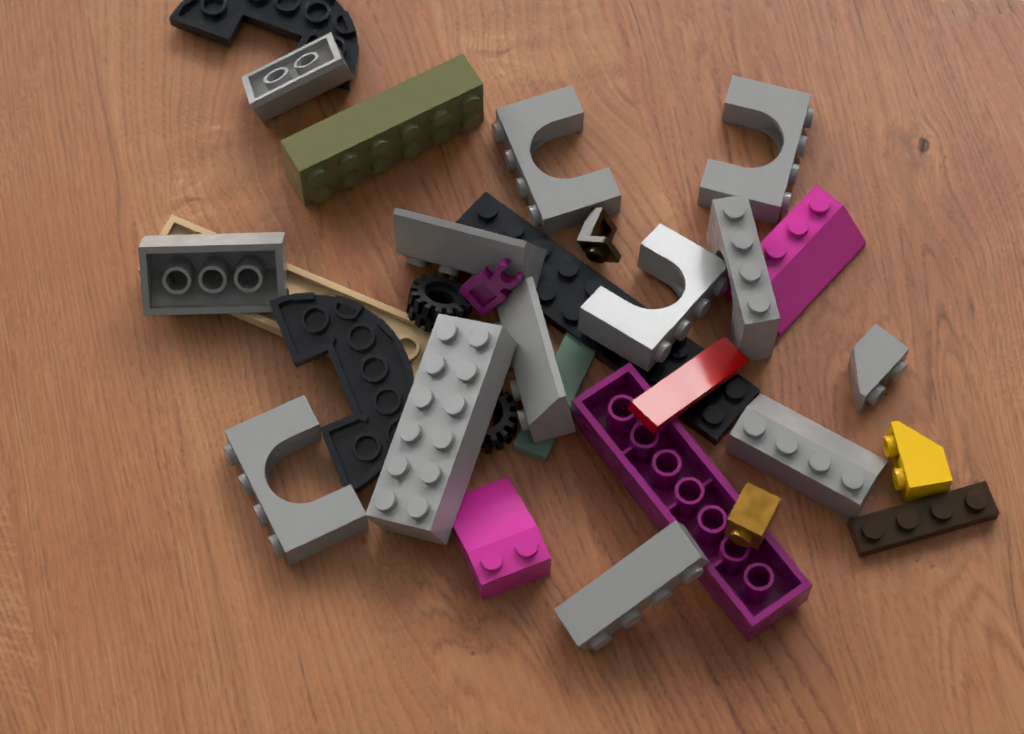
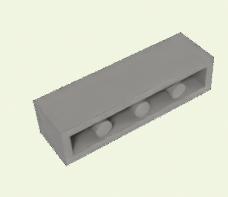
[554,520,710,651]

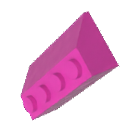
[725,185,866,337]

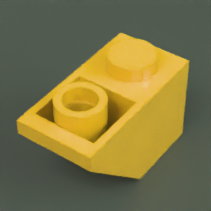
[882,421,953,502]

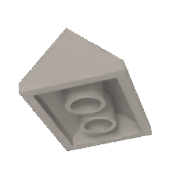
[241,32,353,123]

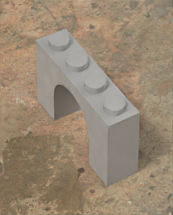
[697,75,815,224]
[492,85,621,236]
[706,194,781,361]
[577,223,728,372]
[222,395,369,566]

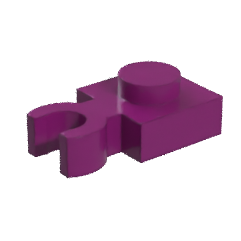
[459,258,523,316]

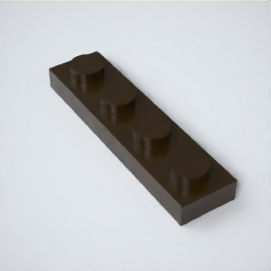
[847,481,999,558]

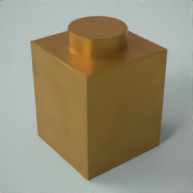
[724,482,781,550]

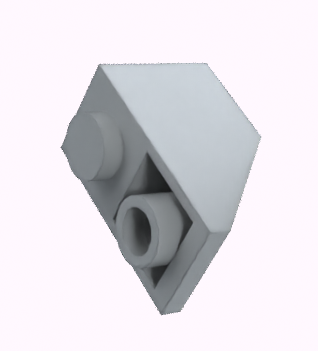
[848,323,909,412]

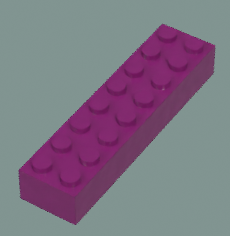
[571,362,812,642]

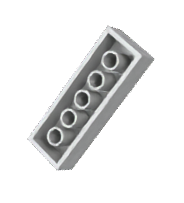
[365,313,517,545]

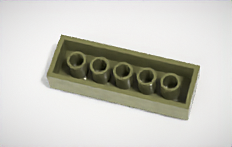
[280,54,484,207]

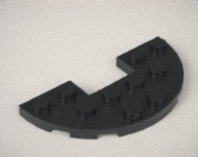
[169,0,359,91]
[269,292,415,493]

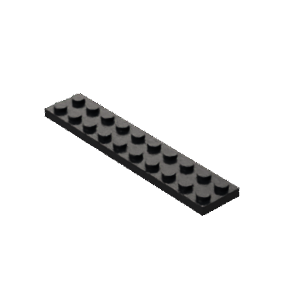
[455,191,760,446]

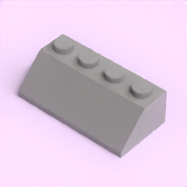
[393,207,547,292]
[138,232,287,316]
[494,276,576,443]
[726,393,888,519]

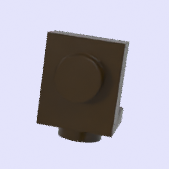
[576,207,621,264]

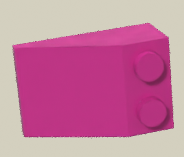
[452,477,551,601]

